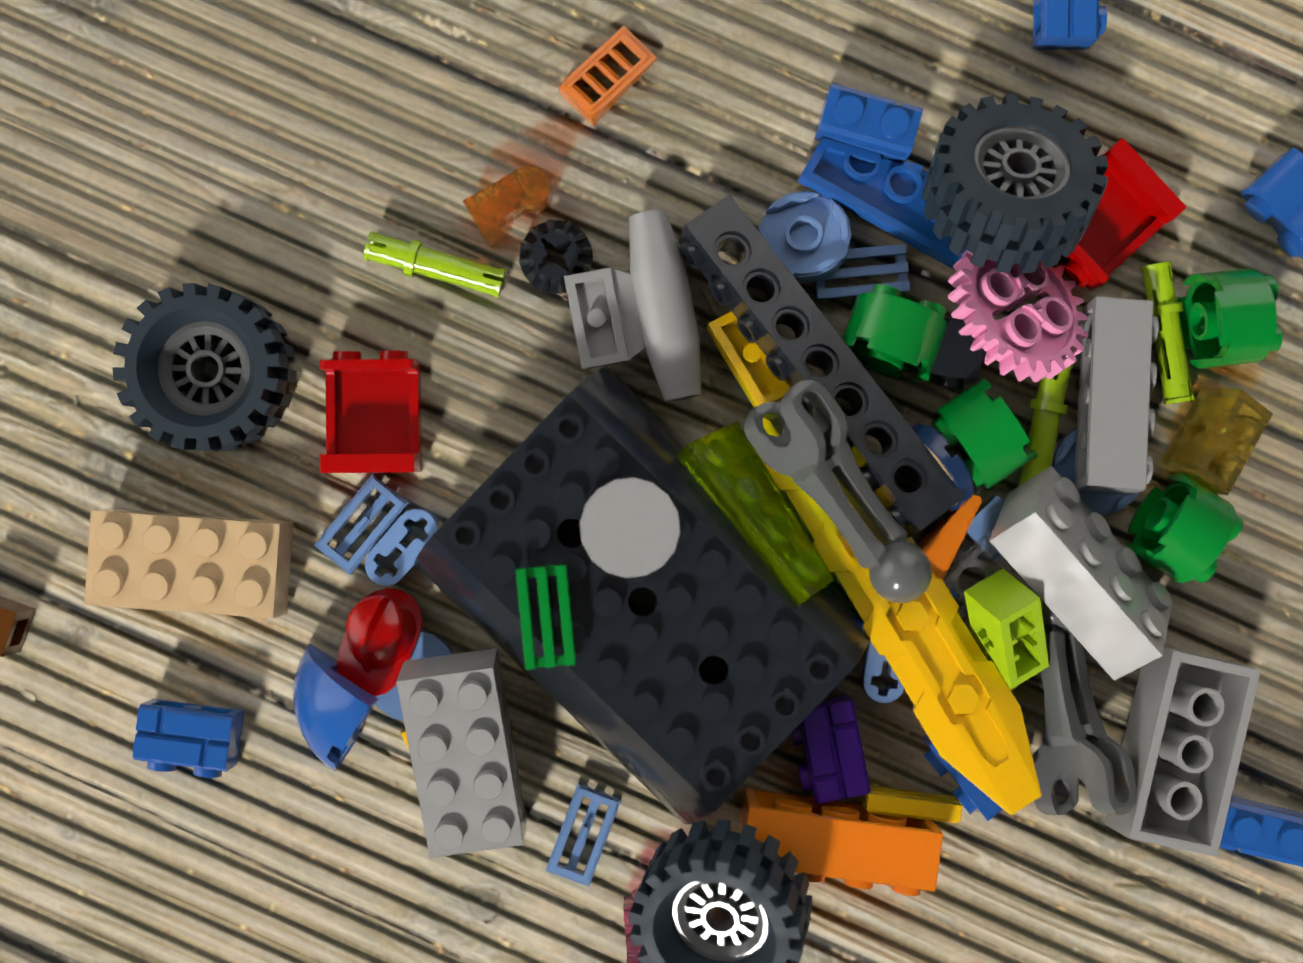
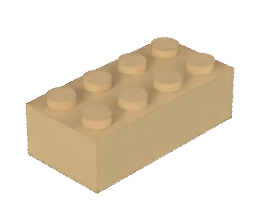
[84,509,294,619]

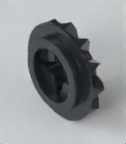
[519,219,593,294]

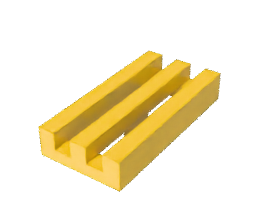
[860,786,963,823]

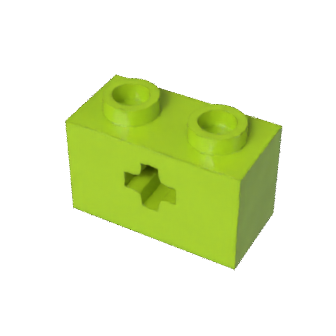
[964,569,1049,689]

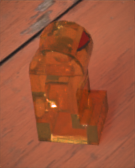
[463,165,553,248]

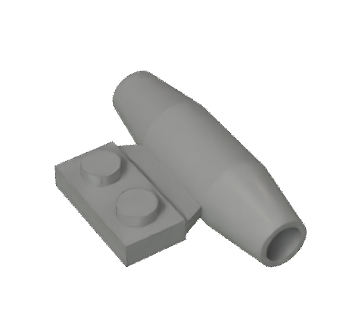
[564,210,701,402]

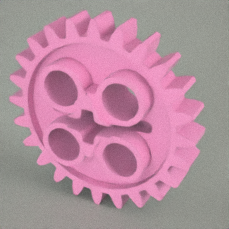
[947,250,1088,382]

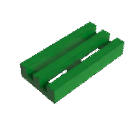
[516,564,576,670]

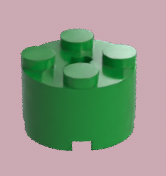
[1177,268,1283,369]
[842,284,947,382]
[931,379,1037,489]
[1126,473,1243,583]

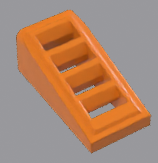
[558,25,657,126]
[917,494,982,580]

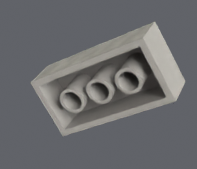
[989,466,1172,681]
[1104,646,1261,857]
[396,648,527,858]

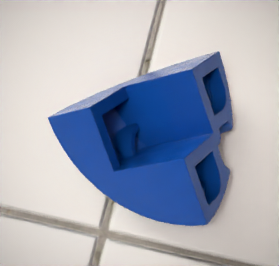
[293,644,378,772]

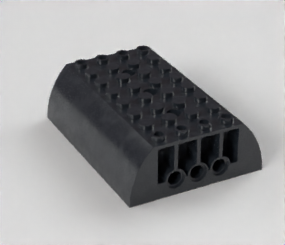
[414,366,870,824]

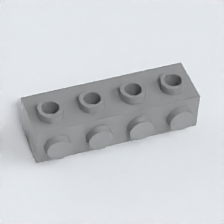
[1074,296,1159,495]

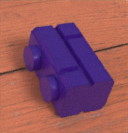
[791,694,871,803]

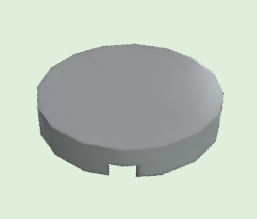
[580,478,680,578]

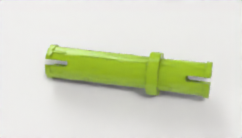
[363,231,507,298]
[1140,261,1195,405]
[1018,364,1073,487]

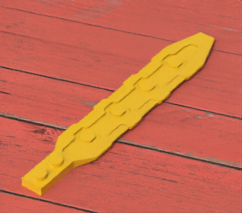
[706,311,1042,815]

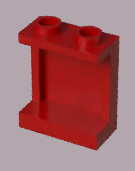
[1060,138,1187,290]
[320,350,422,473]

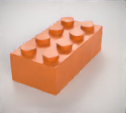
[738,787,943,896]

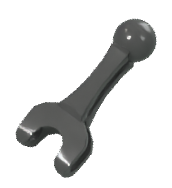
[744,380,932,603]
[1028,586,1136,815]

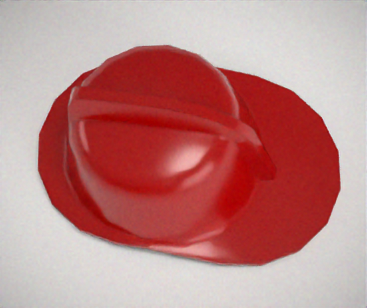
[337,588,423,697]

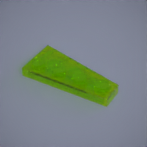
[677,421,833,606]

